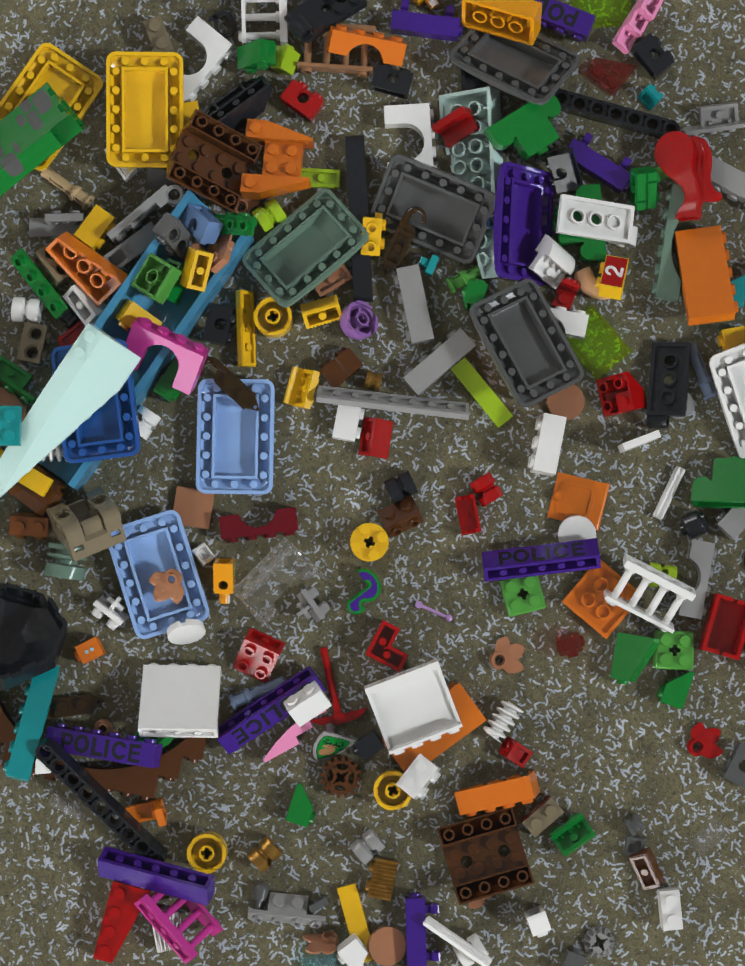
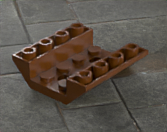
[166,109,263,212]
[437,807,534,905]

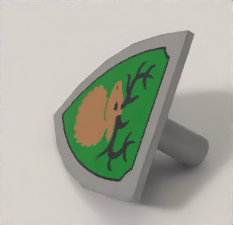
[313,723,356,761]

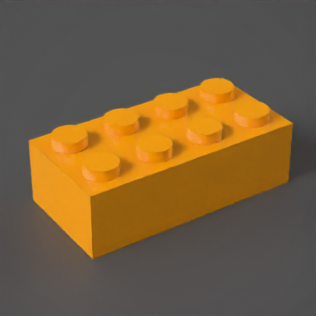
[461,0,542,46]

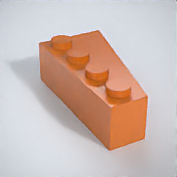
[45,231,128,306]
[454,770,540,817]

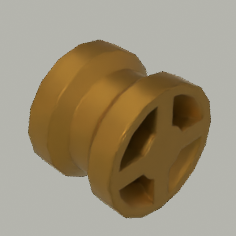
[364,370,383,392]

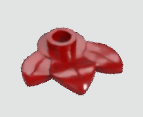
[687,722,723,759]

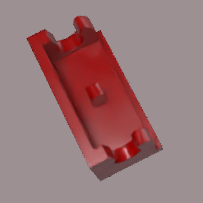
[455,494,481,536]

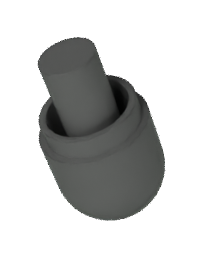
[252,881,269,910]

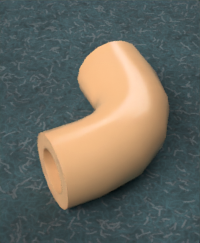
[573,267,623,300]

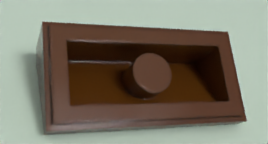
[629,847,664,890]

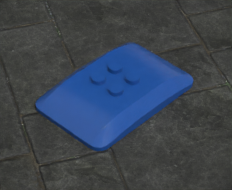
[51,339,141,463]

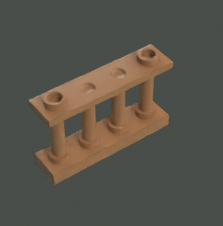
[297,23,376,78]

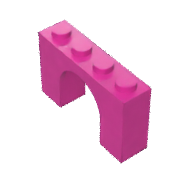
[126,316,210,395]

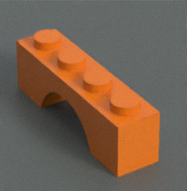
[326,24,407,67]

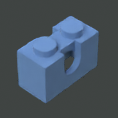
[181,203,224,245]

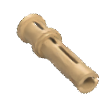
[40,167,94,210]

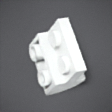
[529,234,575,289]

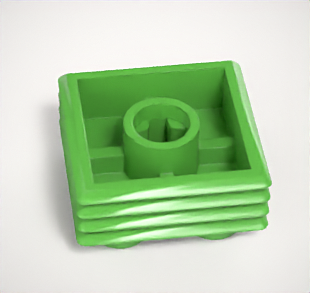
[131,253,182,304]
[499,576,546,617]
[653,630,695,670]

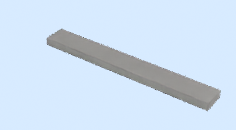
[316,385,470,420]

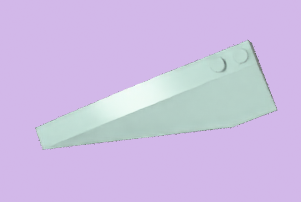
[439,86,503,279]
[0,323,141,497]

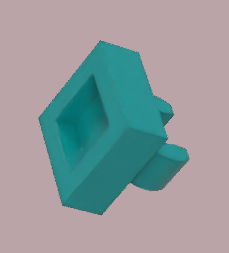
[637,83,663,111]
[418,254,439,278]

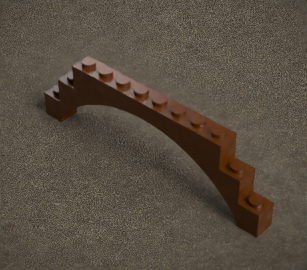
[0,692,207,801]

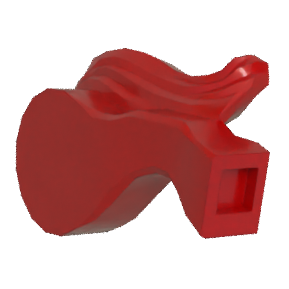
[654,131,723,222]

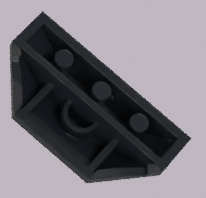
[205,75,272,131]

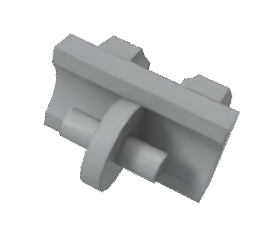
[296,586,330,623]

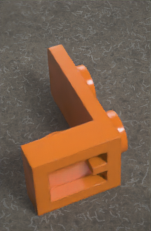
[125,797,167,827]

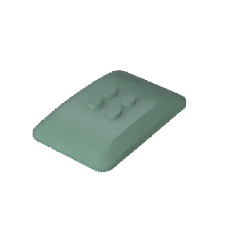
[242,189,369,308]

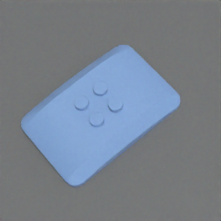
[196,379,275,495]
[109,510,210,639]

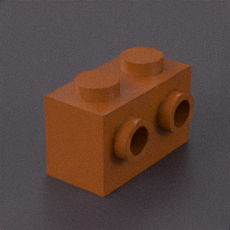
[9,511,52,540]

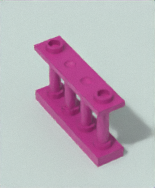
[134,892,223,964]

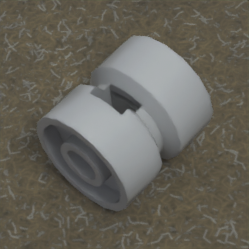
[349,828,386,865]

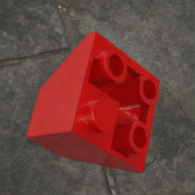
[596,371,647,417]

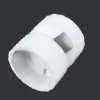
[11,297,43,324]
[137,405,161,440]
[452,932,489,966]

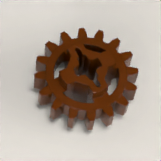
[320,755,362,798]

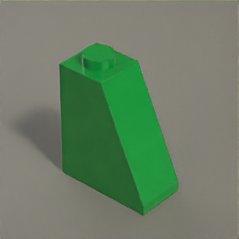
[610,632,660,685]

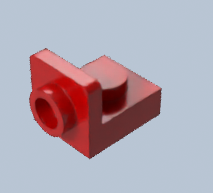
[498,736,533,768]

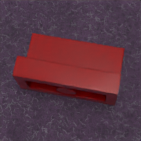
[431,106,479,148]
[358,417,393,459]

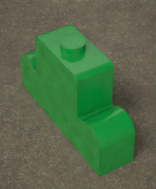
[484,94,561,160]
[552,184,607,264]
[691,456,745,509]

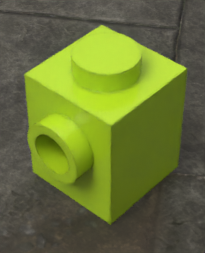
[270,44,301,75]

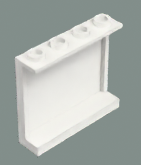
[364,658,463,755]
[138,663,222,738]

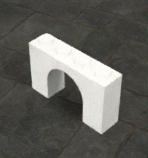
[183,16,234,103]
[384,103,437,168]

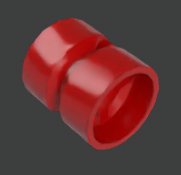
[469,472,504,507]

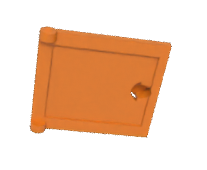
[547,472,610,531]

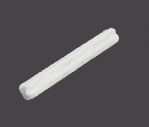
[423,916,492,966]

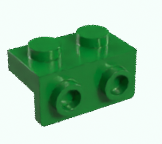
[549,812,597,857]

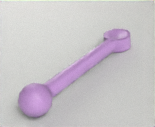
[415,601,453,622]

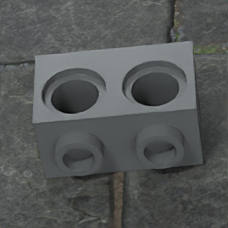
[152,212,196,259]

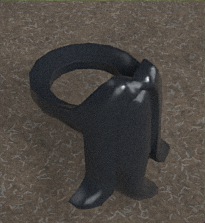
[208,9,237,38]

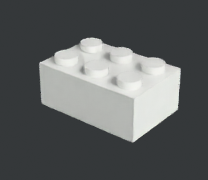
[527,413,567,477]

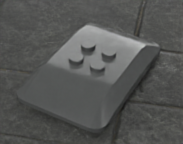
[450,29,580,105]
[369,154,496,263]
[469,279,584,408]

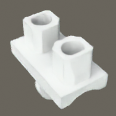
[92,595,129,630]

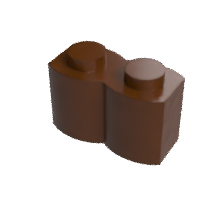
[319,347,363,387]

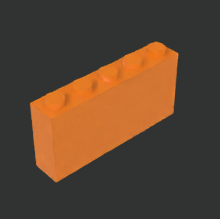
[674,225,739,326]
[381,681,486,773]

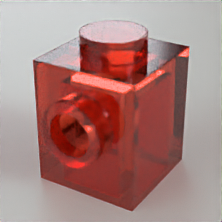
[554,632,585,658]

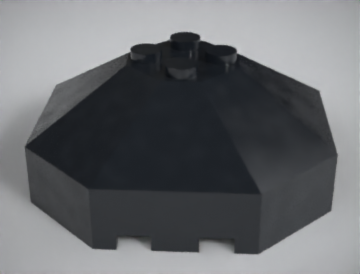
[0,582,68,691]

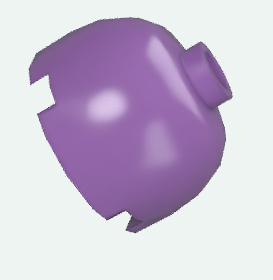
[339,300,378,340]

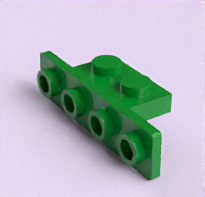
[213,212,257,236]
[10,248,68,319]
[0,355,36,405]

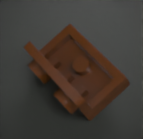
[377,496,423,538]

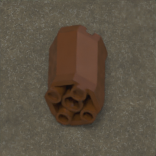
[7,464,65,517]

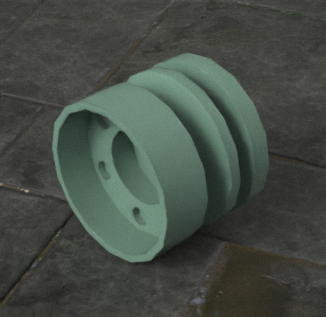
[43,541,87,581]

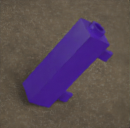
[390,0,463,42]
[568,132,632,194]
[405,892,440,966]

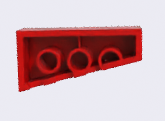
[93,881,151,963]

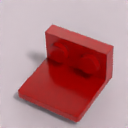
[233,627,286,683]

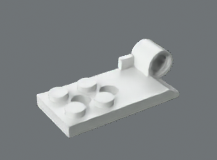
[556,194,638,248]

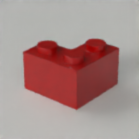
[365,620,408,672]

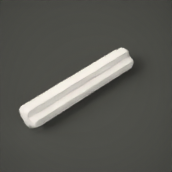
[653,466,685,520]

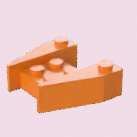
[240,119,315,200]

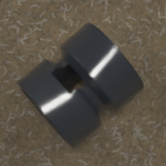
[383,470,418,504]

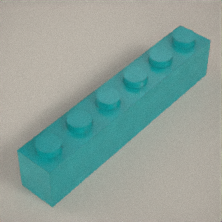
[3,666,60,783]

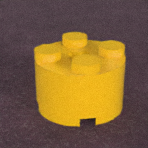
[253,297,293,338]
[350,523,389,562]
[373,769,411,810]
[187,831,228,874]

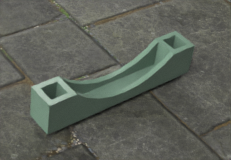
[651,184,685,302]

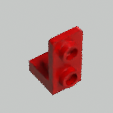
[551,277,581,311]

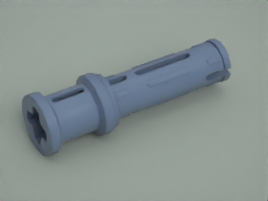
[690,343,718,401]
[228,676,285,710]

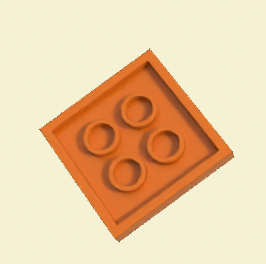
[561,559,643,639]

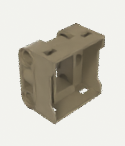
[46,487,126,562]

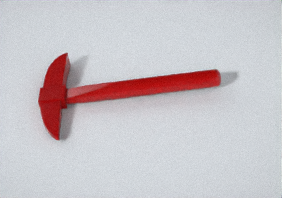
[310,647,366,725]

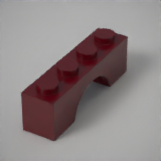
[219,507,299,543]

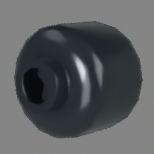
[679,510,710,539]

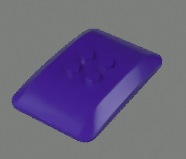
[494,162,554,286]

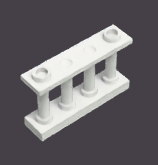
[238,0,288,46]
[604,554,696,633]

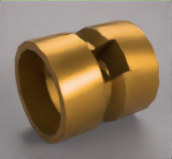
[247,835,284,873]

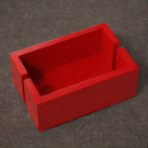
[698,593,745,660]

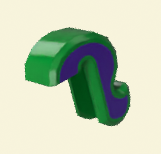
[347,568,381,614]

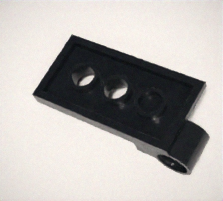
[284,0,367,43]
[646,342,691,429]

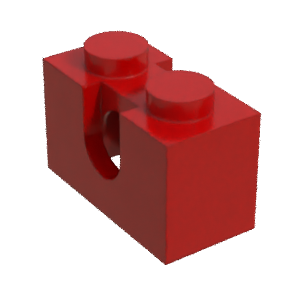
[280,79,324,123]

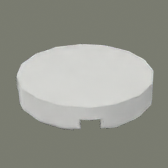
[558,515,596,542]
[167,619,206,645]

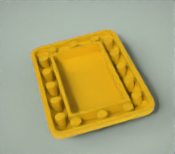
[0,43,104,171]
[106,51,184,168]

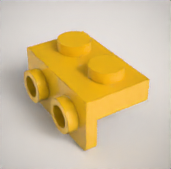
[361,213,386,256]
[283,366,320,409]

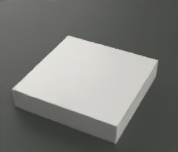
[617,430,661,453]

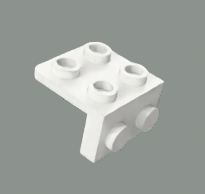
[396,753,441,799]

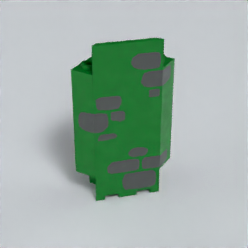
[0,83,87,198]

